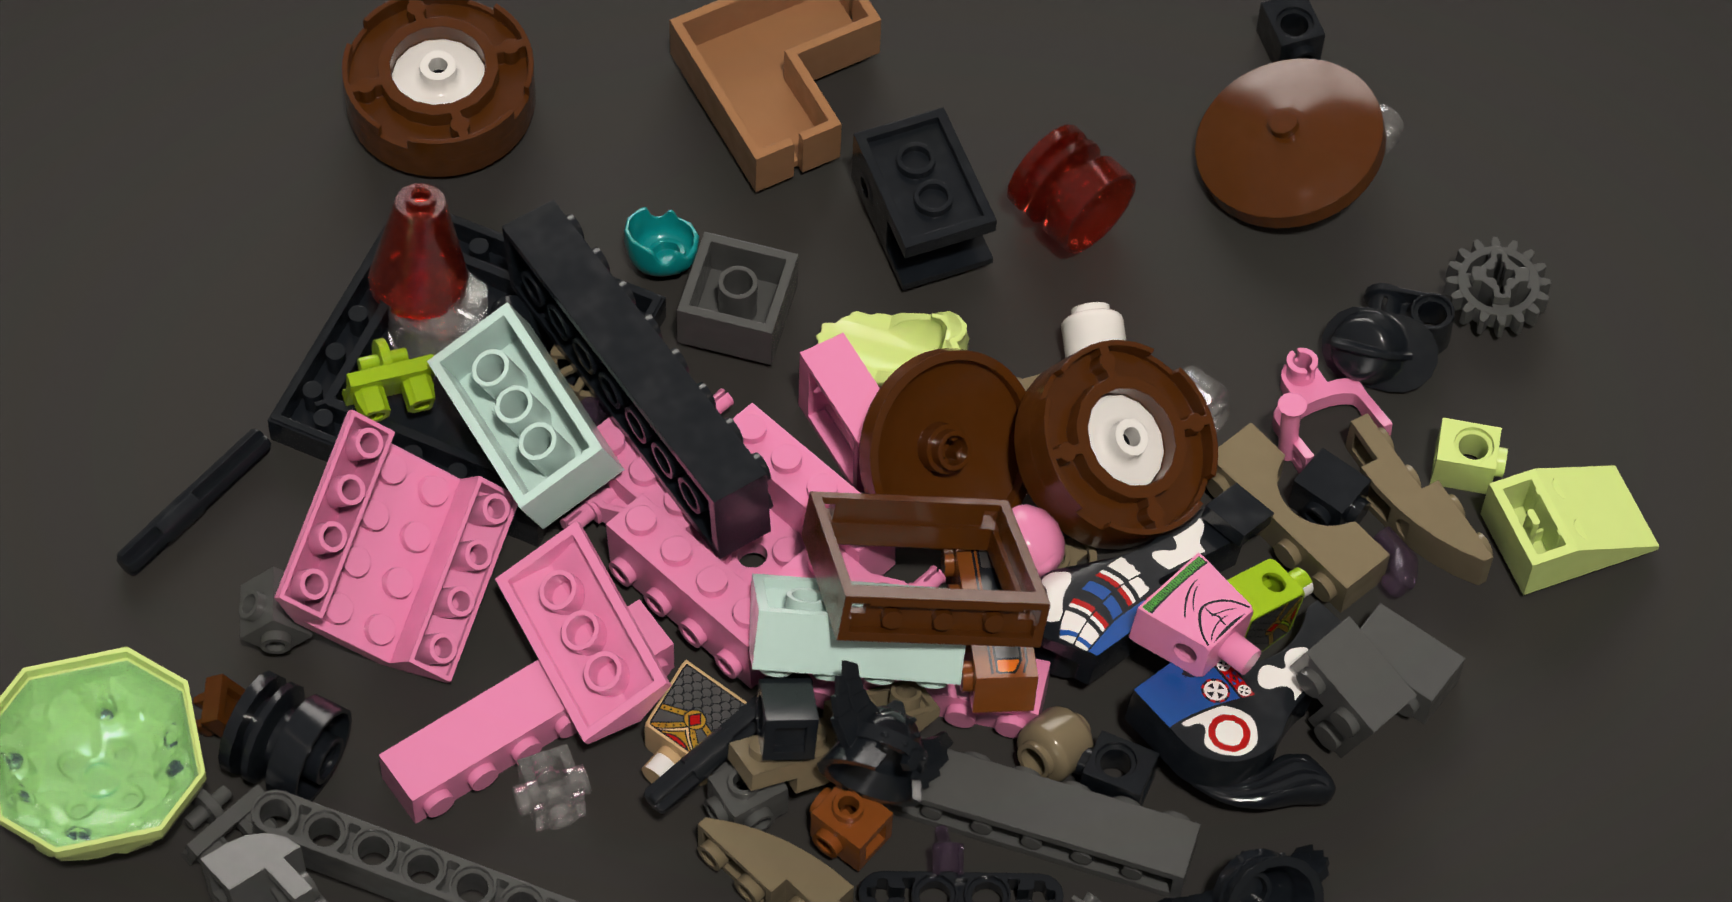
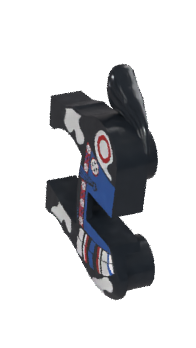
[1034,507,1341,809]

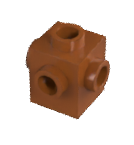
[809,785,893,872]

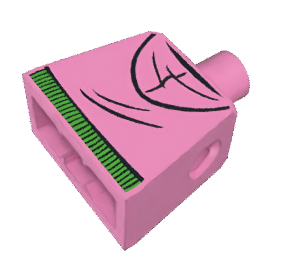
[1129,553,1261,677]

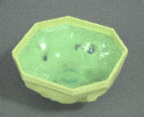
[0,647,207,861]

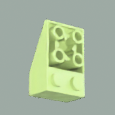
[1480,465,1659,595]

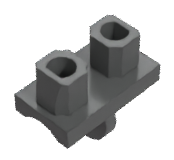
[180,784,278,866]

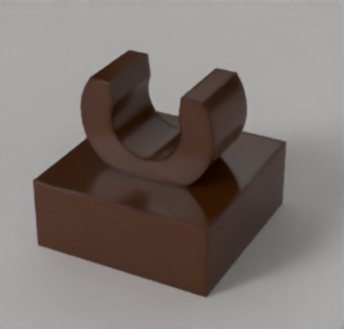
[193,673,246,738]

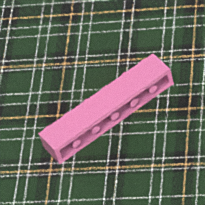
[379,599,674,824]

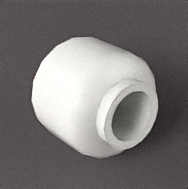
[1061,302,1126,358]

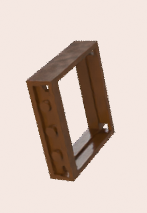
[801,491,1051,648]

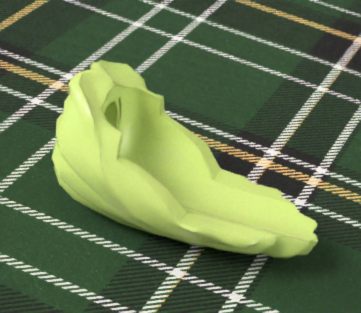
[816,311,970,387]

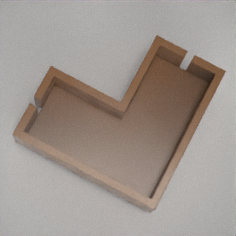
[669,0,881,192]

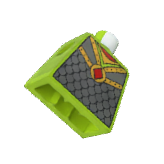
[1227,559,1313,652]

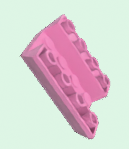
[274,410,518,683]

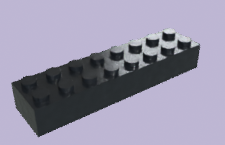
[502,200,773,559]

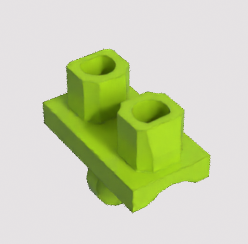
[342,338,435,422]

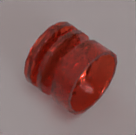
[1007,124,1136,254]

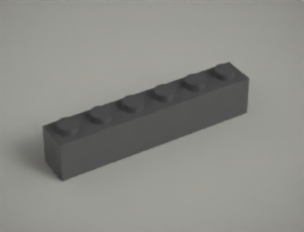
[883,737,1201,898]

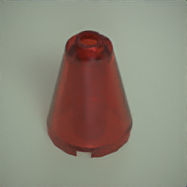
[369,183,469,320]

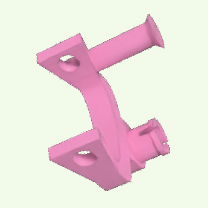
[1272,347,1393,474]

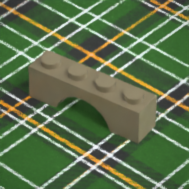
[1206,423,1390,613]

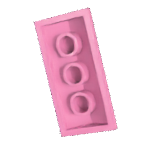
[495,521,671,744]

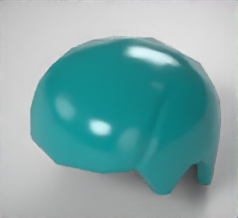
[624,207,699,277]

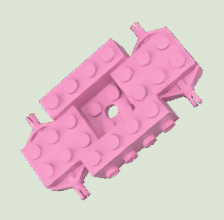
[560,388,946,709]

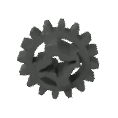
[1443,237,1551,337]

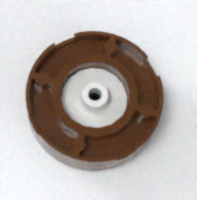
[342,0,536,178]
[1014,340,1218,549]

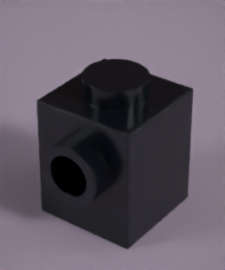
[1288,447,1371,526]

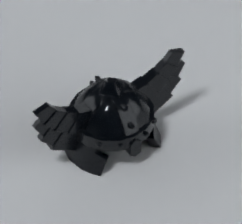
[817,660,954,807]
[1158,844,1329,902]

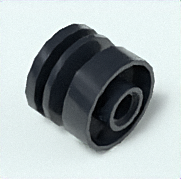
[218,670,352,801]

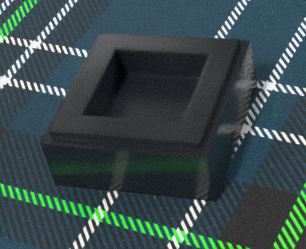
[1201,482,1274,547]

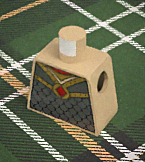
[641,660,758,786]

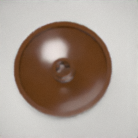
[1195,58,1387,228]
[859,348,1028,551]

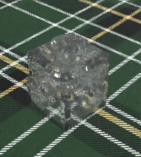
[512,744,592,832]

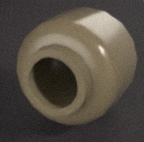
[1017,706,1094,782]

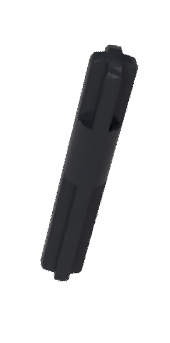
[116,428,271,576]
[644,672,813,814]

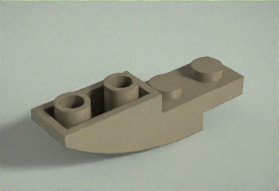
[1345,413,1493,586]
[728,681,940,794]
[698,817,854,902]

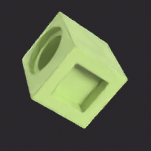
[1430,418,1508,494]

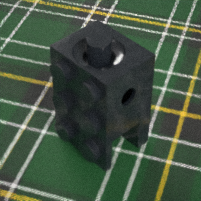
[852,107,997,290]

